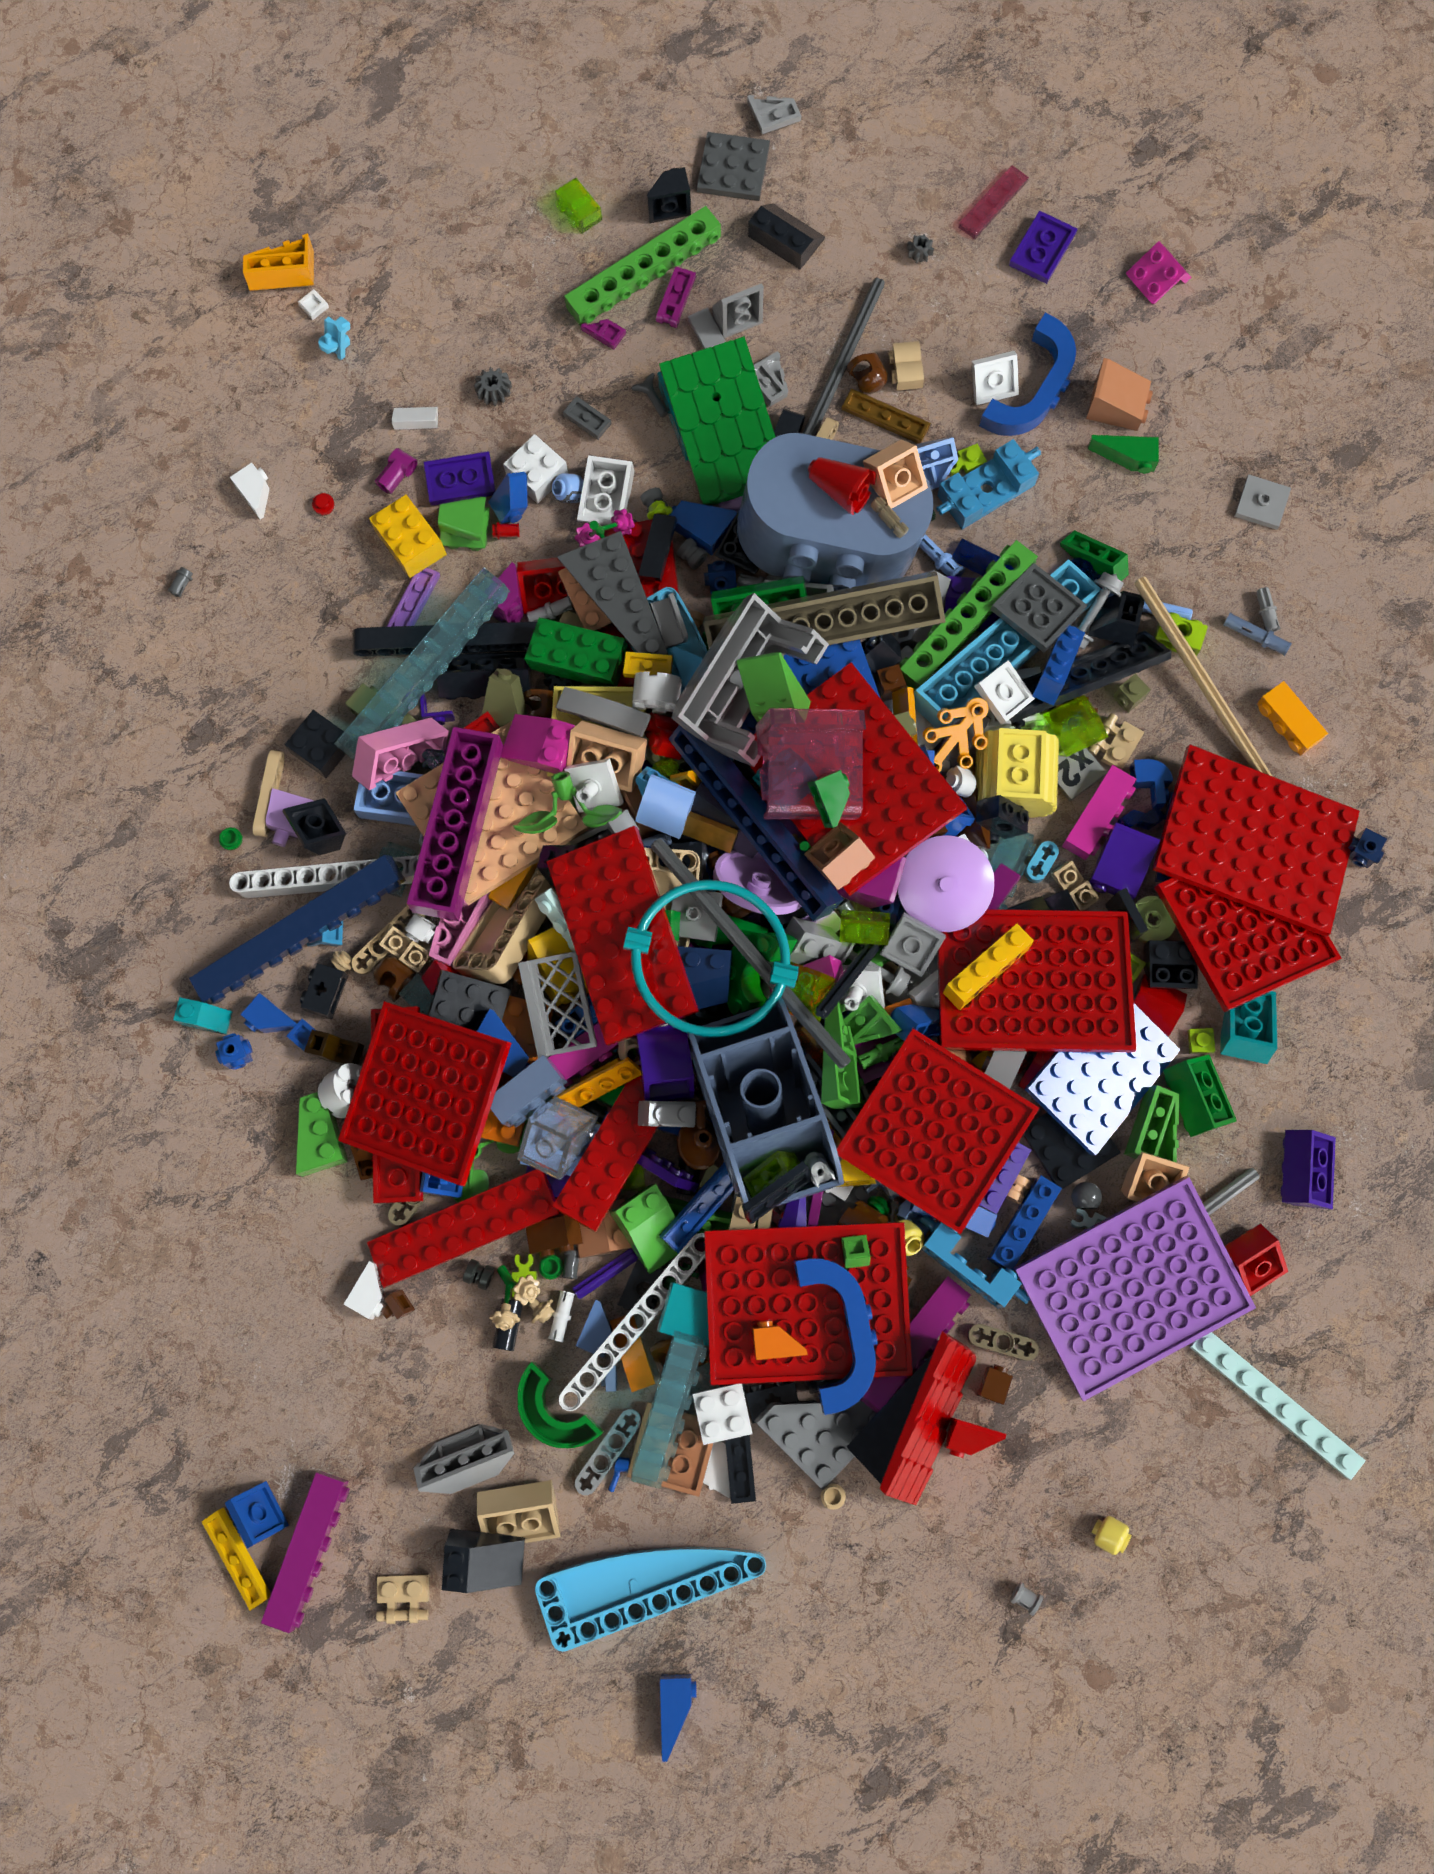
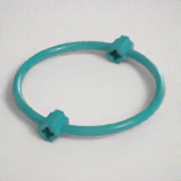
[623,880,799,1037]

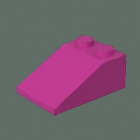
[500,714,575,774]

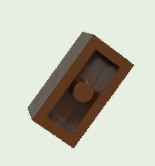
[526,1215,583,1257]

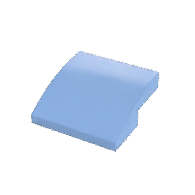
[635,774,696,839]

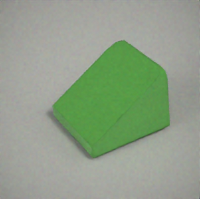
[841,1235,870,1268]

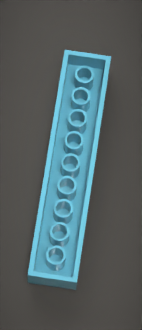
[914,559,1102,728]

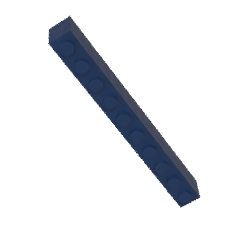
[669,725,844,921]
[189,855,406,1004]

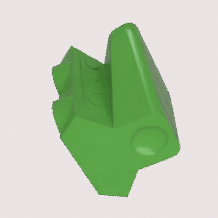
[438,497,490,551]

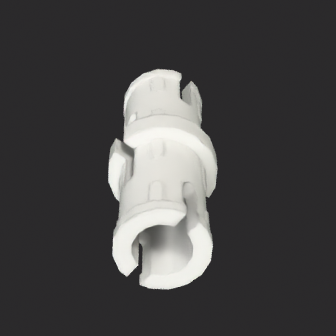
[548,1290,575,1342]

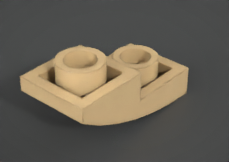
[1051,860,1100,911]
[378,925,429,973]

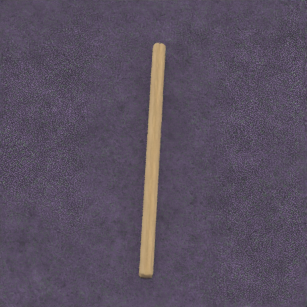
[1134,576,1272,776]

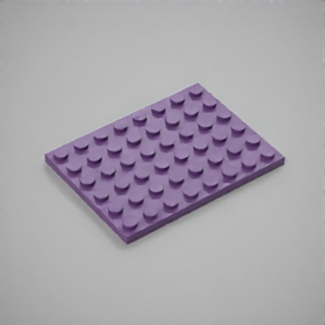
[1014,1176,1256,1401]

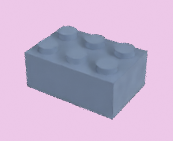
[490,1055,568,1127]

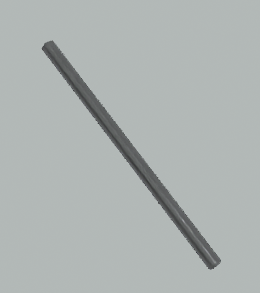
[803,277,885,436]
[651,838,851,1069]

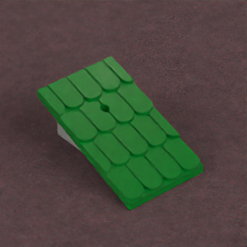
[659,336,775,506]

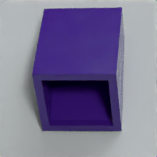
[1089,822,1160,900]
[637,1024,694,1101]

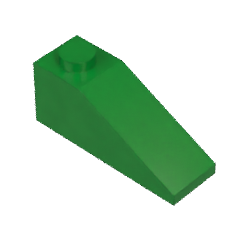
[1088,435,1159,474]
[1060,530,1129,581]

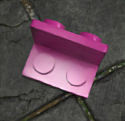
[1126,241,1192,304]

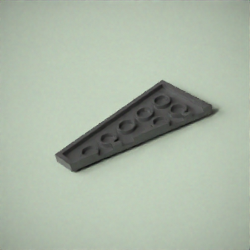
[557,531,668,655]

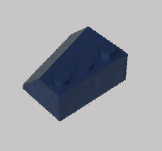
[677,946,732,1009]

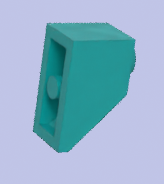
[173,997,233,1035]

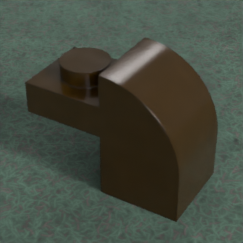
[304,1029,365,1065]

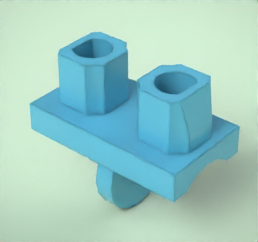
[318,316,350,360]

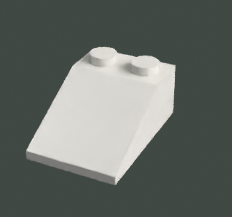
[577,455,635,525]

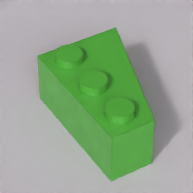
[1124,1085,1179,1162]
[296,1092,348,1177]

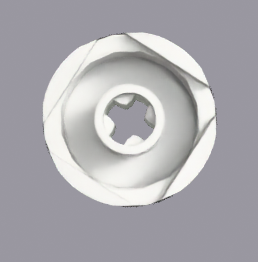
[632,672,682,714]
[318,1063,362,1118]

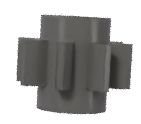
[907,234,934,263]

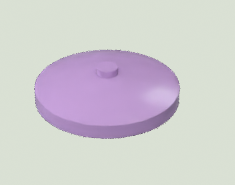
[897,835,994,932]
[713,850,802,915]

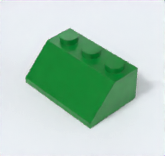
[1163,1054,1237,1138]

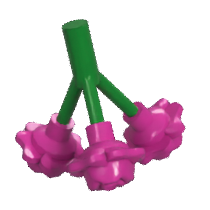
[574,508,635,547]

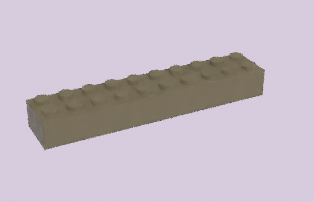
[703,571,946,648]

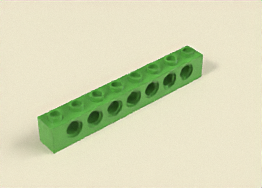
[564,206,721,326]
[899,540,1038,691]

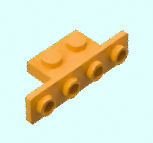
[552,1057,641,1114]

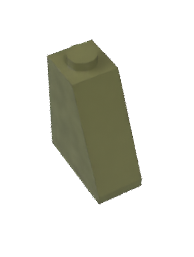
[482,669,528,727]

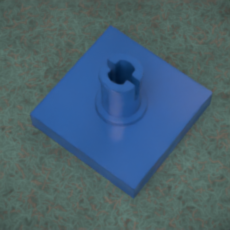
[225,1481,289,1549]

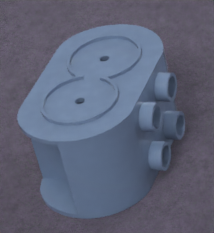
[737,433,933,591]
[687,997,844,1206]

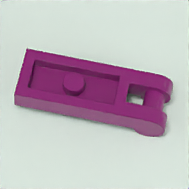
[656,266,696,328]

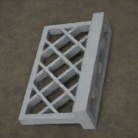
[518,951,597,1058]

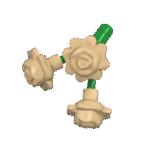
[489,1265,554,1331]

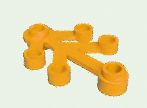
[923,697,988,772]

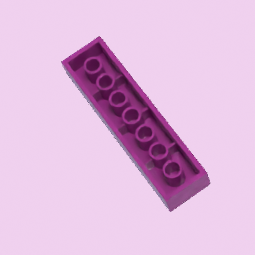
[407,727,503,921]

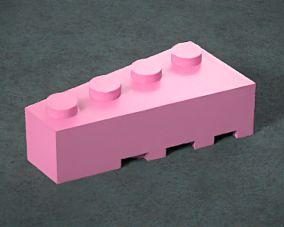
[352,718,449,790]
[429,892,492,967]

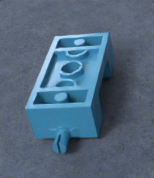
[936,439,1041,530]
[919,1216,1030,1309]

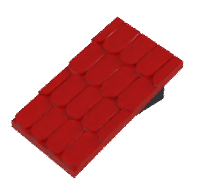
[847,1331,976,1506]

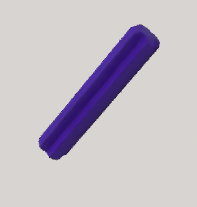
[572,1248,638,1299]

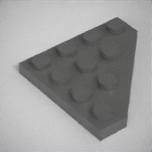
[754,1400,877,1490]

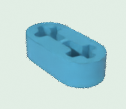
[1025,841,1059,883]

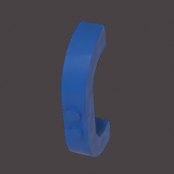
[979,312,1076,436]
[793,1257,878,1415]

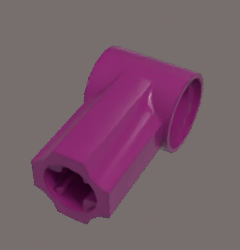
[375,448,418,494]

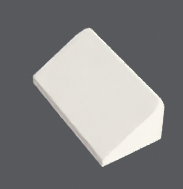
[392,407,438,430]

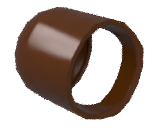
[847,353,888,394]
[523,689,554,718]
[373,956,416,1002]

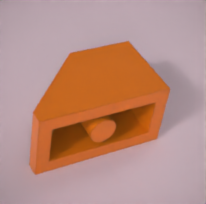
[752,1320,807,1360]

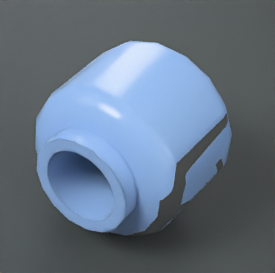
[552,473,584,503]

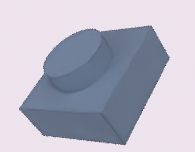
[601,1366,617,1392]

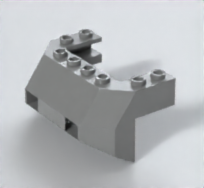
[672,593,829,767]

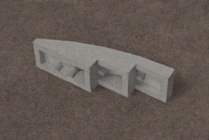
[555,687,651,737]

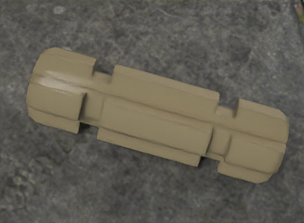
[871,496,909,538]

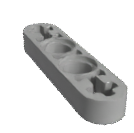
[575,1409,642,1495]

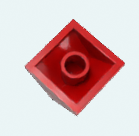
[1133,974,1188,1037]

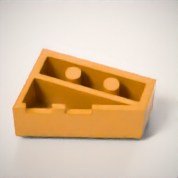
[243,233,314,291]

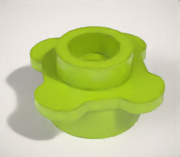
[647,501,673,519]

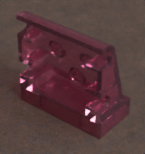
[756,708,866,820]

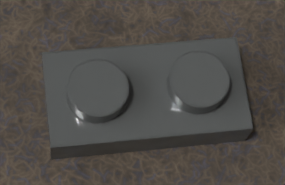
[563,396,611,440]

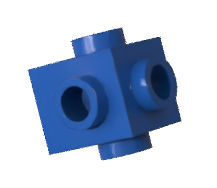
[215,1033,253,1070]

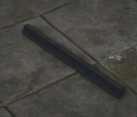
[815,927,889,1019]

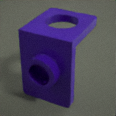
[420,692,455,725]

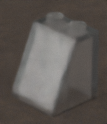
[517,1096,598,1180]

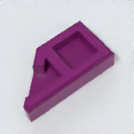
[580,319,626,350]

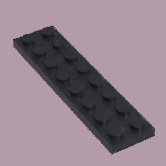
[1009,631,1171,723]

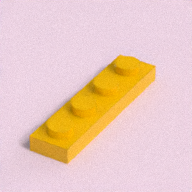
[201,1507,271,1611]

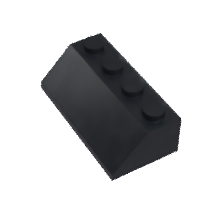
[436,652,532,700]

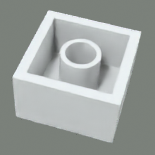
[504,434,568,504]
[693,1384,753,1445]

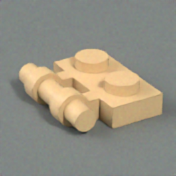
[1089,713,1144,770]
[377,1574,429,1624]

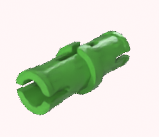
[857,1037,904,1070]

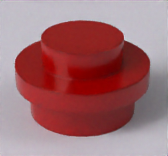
[312,493,335,515]

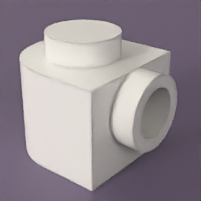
[945,765,976,797]
[405,913,437,944]

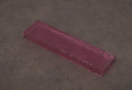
[958,165,1029,240]

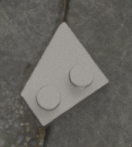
[747,95,801,134]
[754,351,788,407]

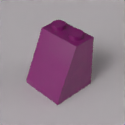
[833,857,907,909]

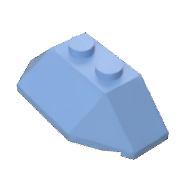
[916,437,958,490]

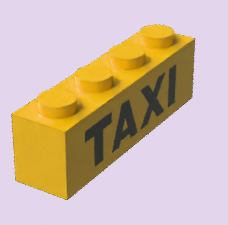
[943,924,1034,1010]

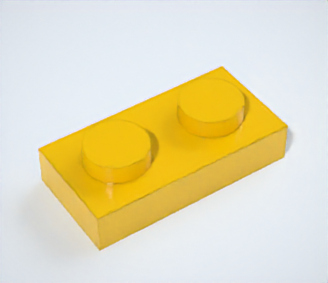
[623,652,673,678]

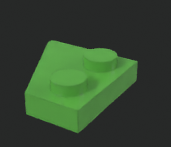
[844,995,902,1045]

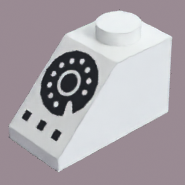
[344,1261,386,1319]

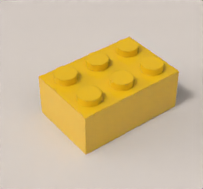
[369,494,447,578]

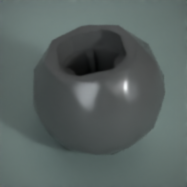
[1071,1181,1102,1209]

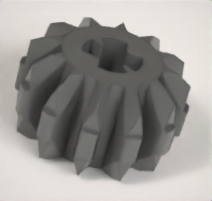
[474,366,512,406]

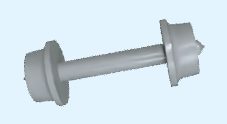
[1078,572,1124,650]
[834,936,911,997]

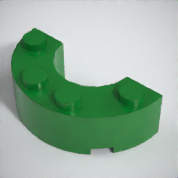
[727,932,798,1015]
[517,1362,605,1449]

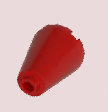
[808,457,876,515]

